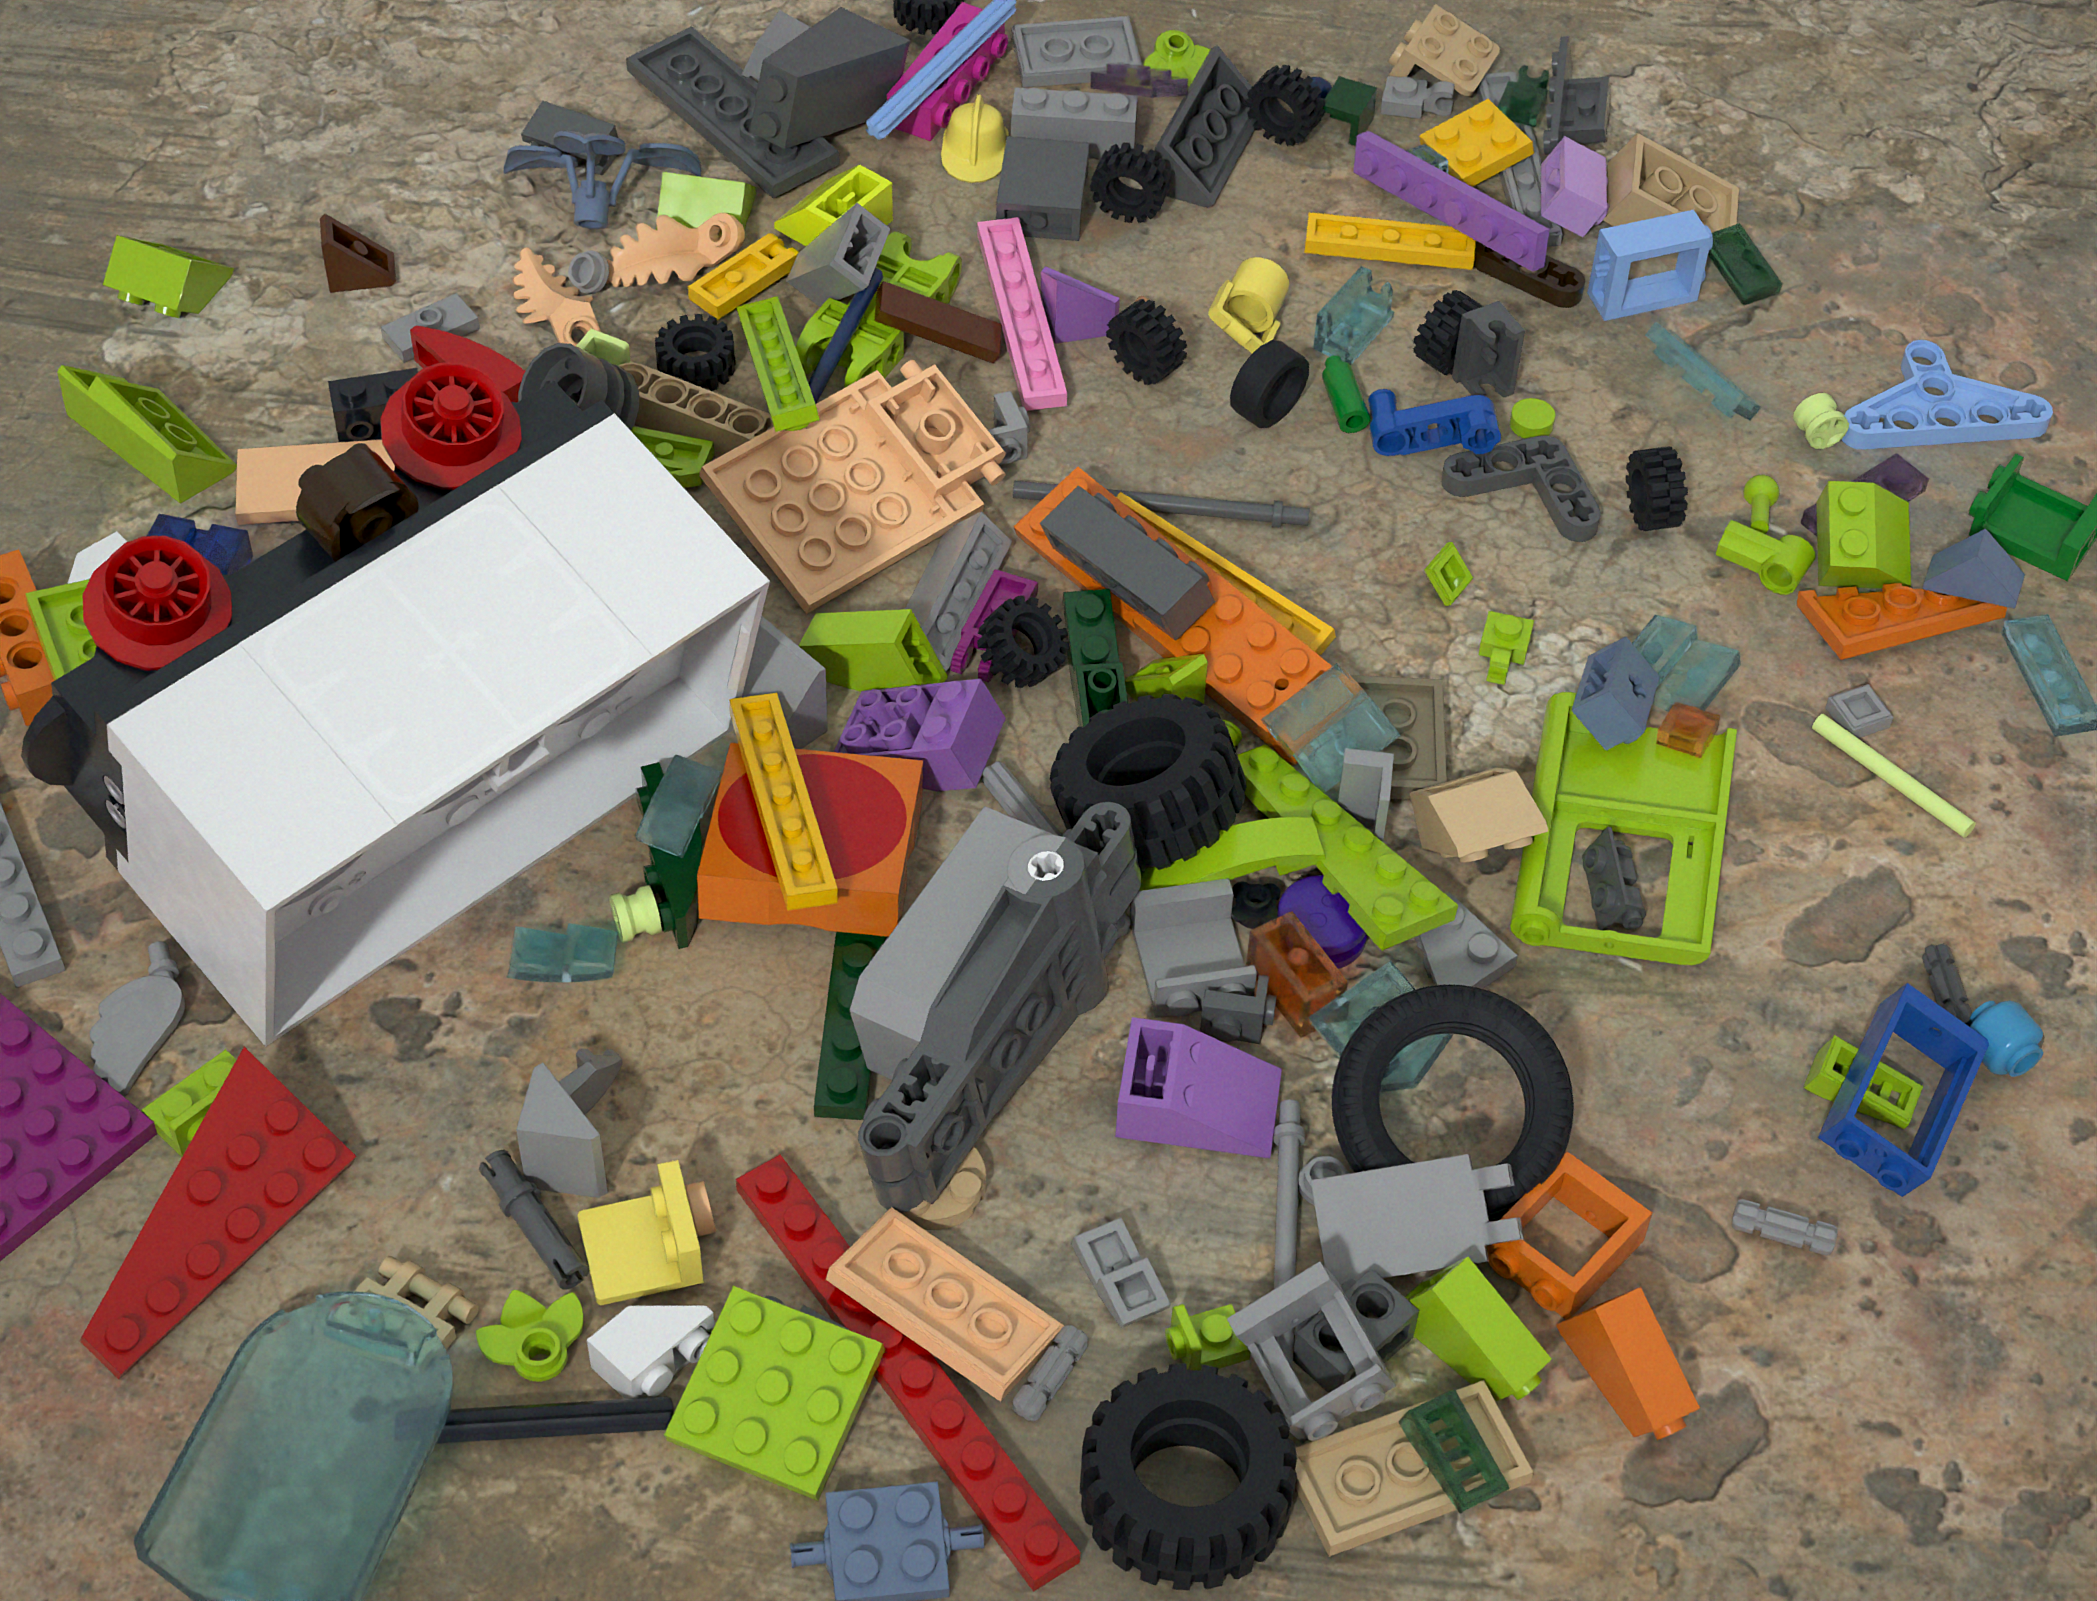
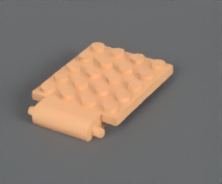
[699,360,1006,614]

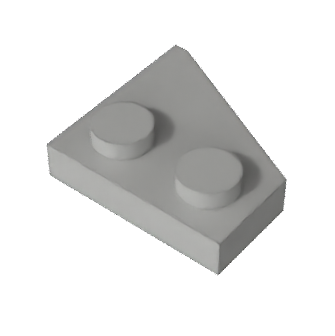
[1414,892,1517,989]

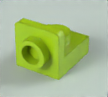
[1165,1304,1251,1371]

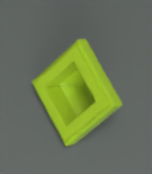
[1424,542,1473,606]

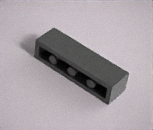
[1040,485,1215,641]

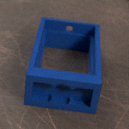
[1818,983,1989,1197]

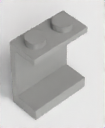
[1130,878,1257,1018]

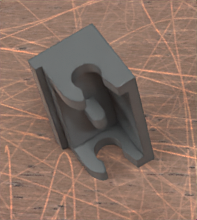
[521,100,620,175]
[1452,301,1525,398]

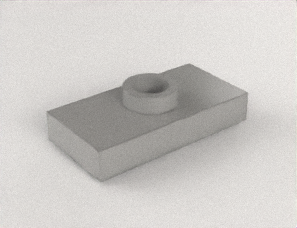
[381,293,480,363]

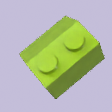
[103,235,234,318]
[1816,481,1911,589]

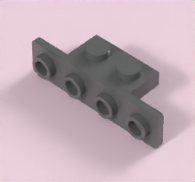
[1543,36,1610,155]

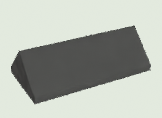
[1154,45,1257,208]

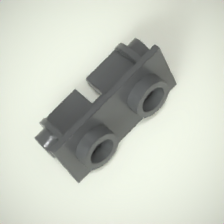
[1582,827,1646,931]

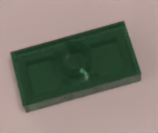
[1708,223,1783,306]

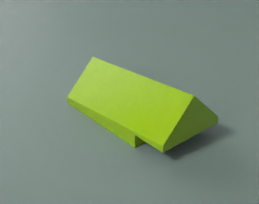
[57,365,237,504]

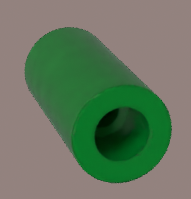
[1322,355,1370,433]

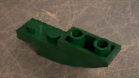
[1063,589,1128,727]
[635,762,703,949]

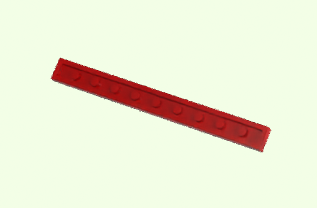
[736,1154,1081,1592]

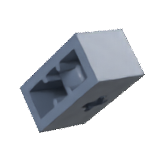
[1571,636,1660,750]

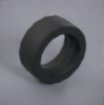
[1230,340,1309,428]

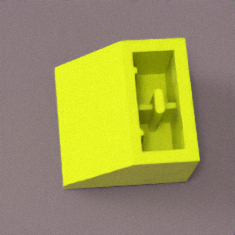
[774,164,893,246]

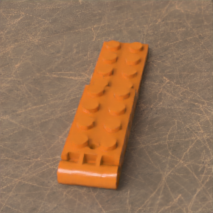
[1013,466,1362,766]

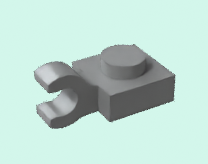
[1381,76,1455,119]

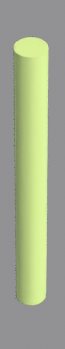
[1812,714,1976,838]

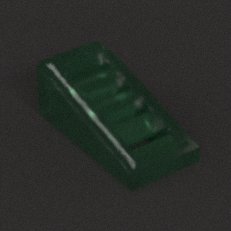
[1398,1389,1510,1514]

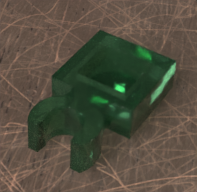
[1498,65,1549,127]

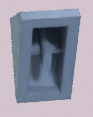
[1923,529,2025,609]

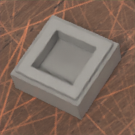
[1825,684,1893,738]

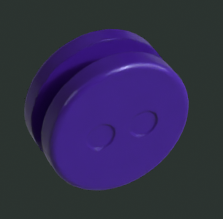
[1275,875,1367,971]

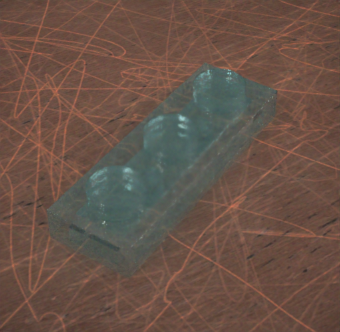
[1645,322,1761,421]
[2001,614,2097,737]

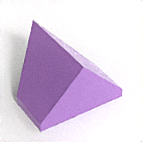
[1040,266,1120,344]

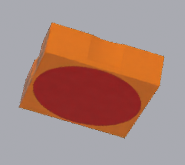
[697,743,923,937]

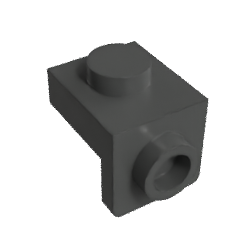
[1200,975,1277,1044]

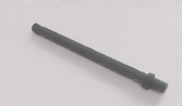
[1013,480,1310,528]

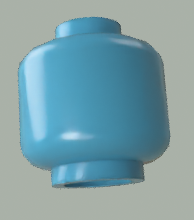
[1970,1000,2045,1077]

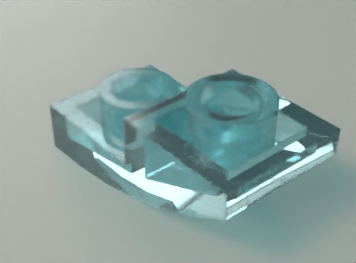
[635,754,722,858]
[507,923,618,983]

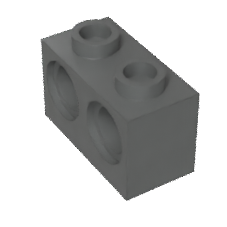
[1293,1269,1419,1393]

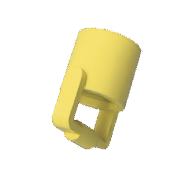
[1208,257,1289,353]

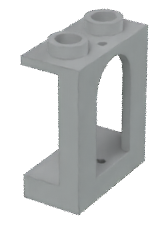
[1227,1261,1396,1443]

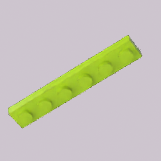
[736,296,820,432]

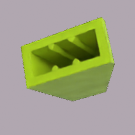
[798,609,948,692]
[1405,1256,1552,1402]

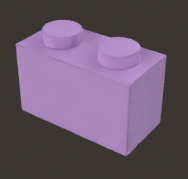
[1541,136,1609,237]

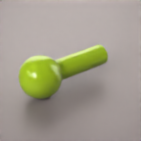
[1743,475,1780,534]

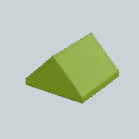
[656,172,757,230]

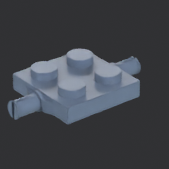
[790,1482,984,1601]

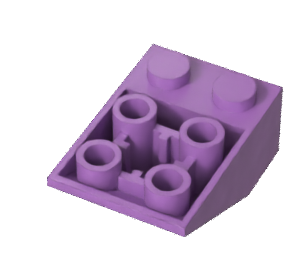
[834,679,1006,792]
[1115,1017,1282,1158]

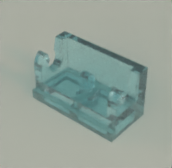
[1313,266,1394,365]

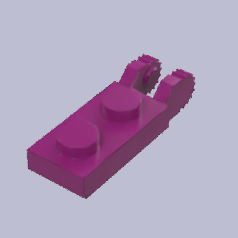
[950,569,1038,683]

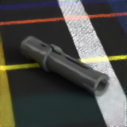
[479,1150,590,1290]

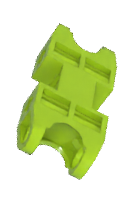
[796,232,962,387]

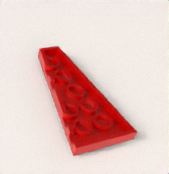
[80,1047,356,1380]

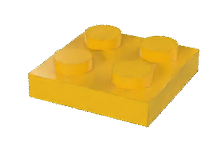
[1419,99,1534,187]

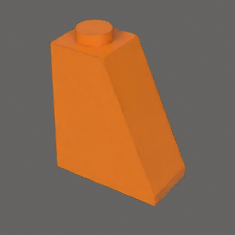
[1556,1287,1700,1440]

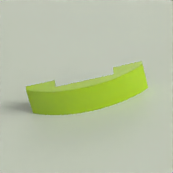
[1139,817,1326,891]

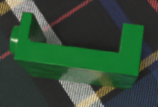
[1968,454,2097,582]

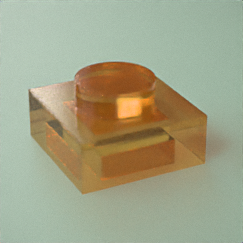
[1656,701,1720,758]

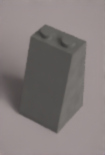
[750,7,910,149]

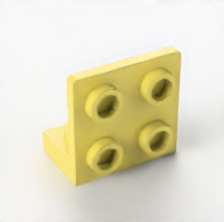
[578,1160,704,1305]

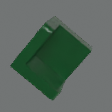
[1322,76,1377,146]

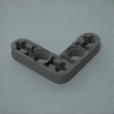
[1441,436,1601,542]

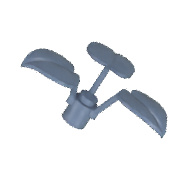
[503,131,701,229]

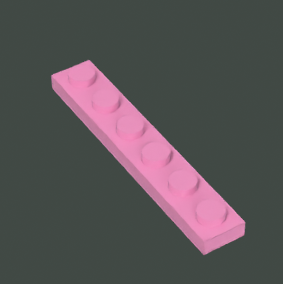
[977,217,1067,411]

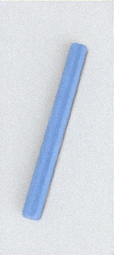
[866,0,1016,140]

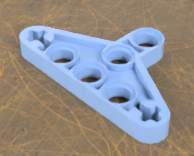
[1841,340,2053,450]

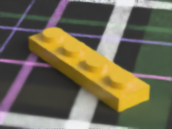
[1304,212,1476,270]

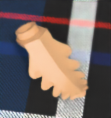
[606,213,745,287]
[513,247,601,346]

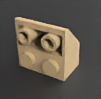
[1410,767,1548,862]

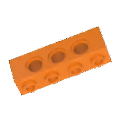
[0,549,54,726]

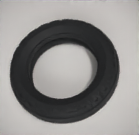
[1332,984,1574,1220]

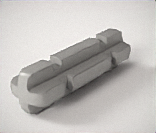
[1732,1199,1838,1256]
[1013,1325,1088,1422]

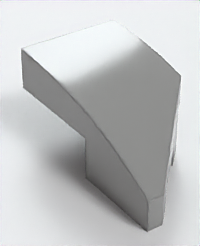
[559,1049,623,1115]

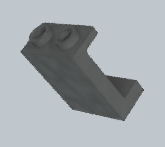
[996,136,1089,241]

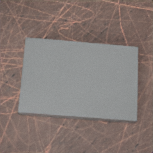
[1011,16,1142,88]

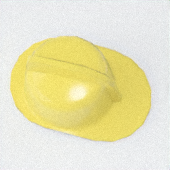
[941,95,1009,183]

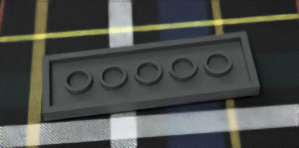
[626,26,839,198]

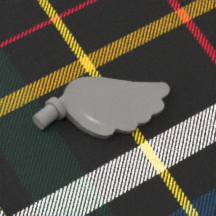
[90,941,185,1097]

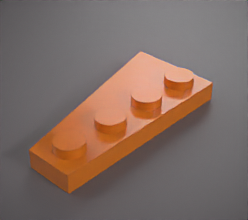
[1797,583,2007,660]

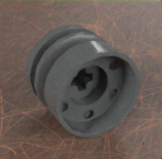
[518,343,640,431]

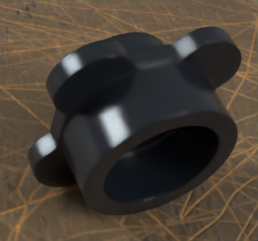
[1231,881,1281,929]

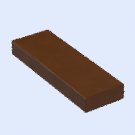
[874,281,1001,364]

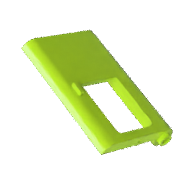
[1510,692,1737,965]

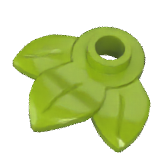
[1143,30,1210,95]
[476,1289,584,1382]

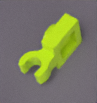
[1478,611,1534,685]

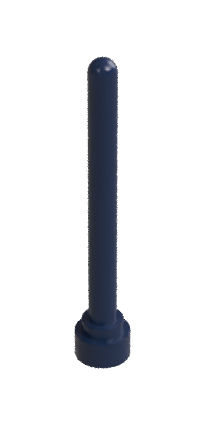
[808,268,883,404]

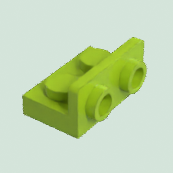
[141,1049,236,1157]

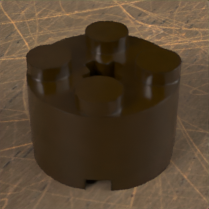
[296,443,419,562]

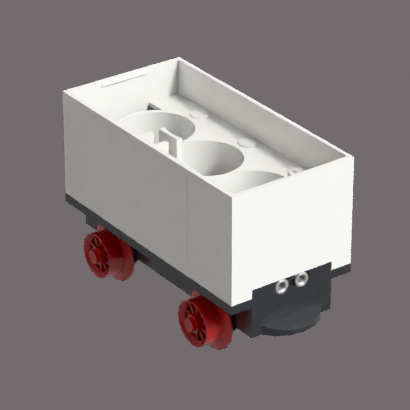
[21,362,770,1047]

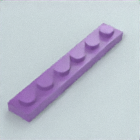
[1353,131,1550,272]

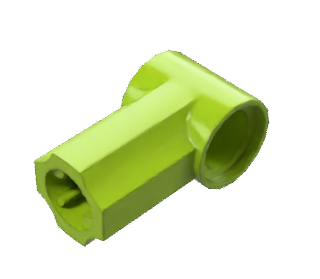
[1716,520,1815,595]

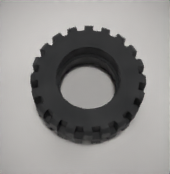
[1049,694,1247,872]
[1079,1363,1297,1591]

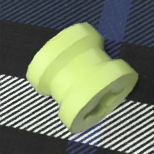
[1793,393,1849,449]
[609,885,662,943]

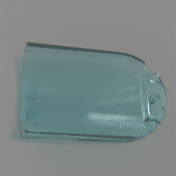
[134,1291,454,1601]

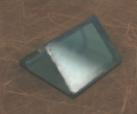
[1308,961,1453,1092]

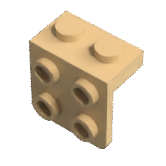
[1385,4,1500,96]

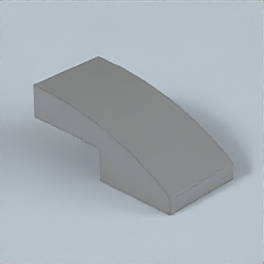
[1071,1218,1171,1328]

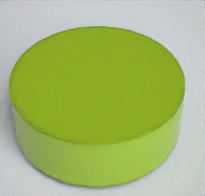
[1510,398,1556,439]

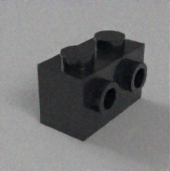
[328,368,418,442]

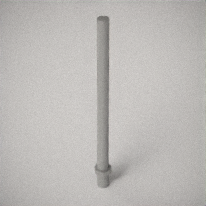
[1270,1099,1305,1415]

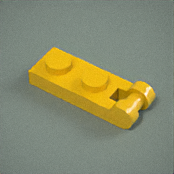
[688,233,799,320]

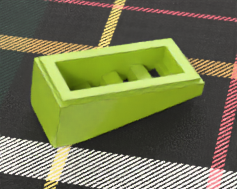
[1803,1035,1923,1129]

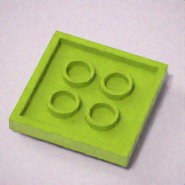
[664,1286,885,1501]

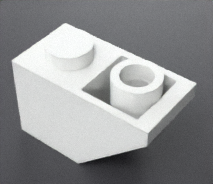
[587,1306,715,1399]

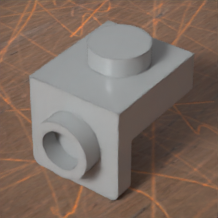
[988,391,1030,465]

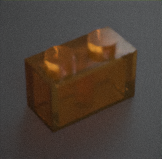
[1246,911,1348,1038]

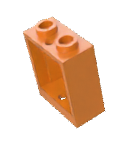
[1487,1151,1652,1319]

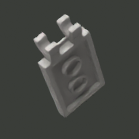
[1310,1154,1524,1285]

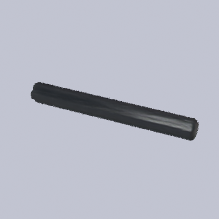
[396,1397,674,1446]

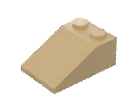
[1603,133,1739,251]

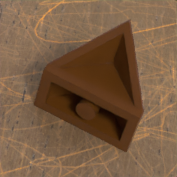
[320,214,396,293]

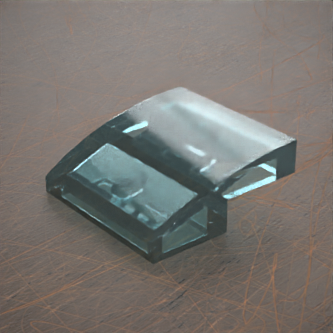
[1632,615,1741,722]
[1261,663,1401,793]

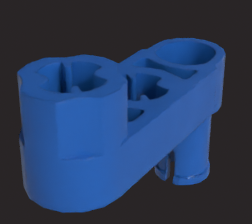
[1368,389,1501,456]

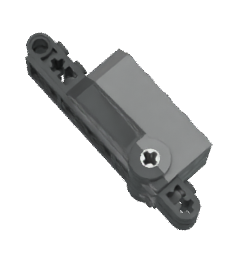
[850,802,1142,1212]

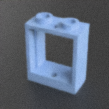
[1587,210,1713,321]

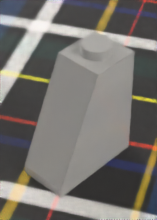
[786,203,890,307]

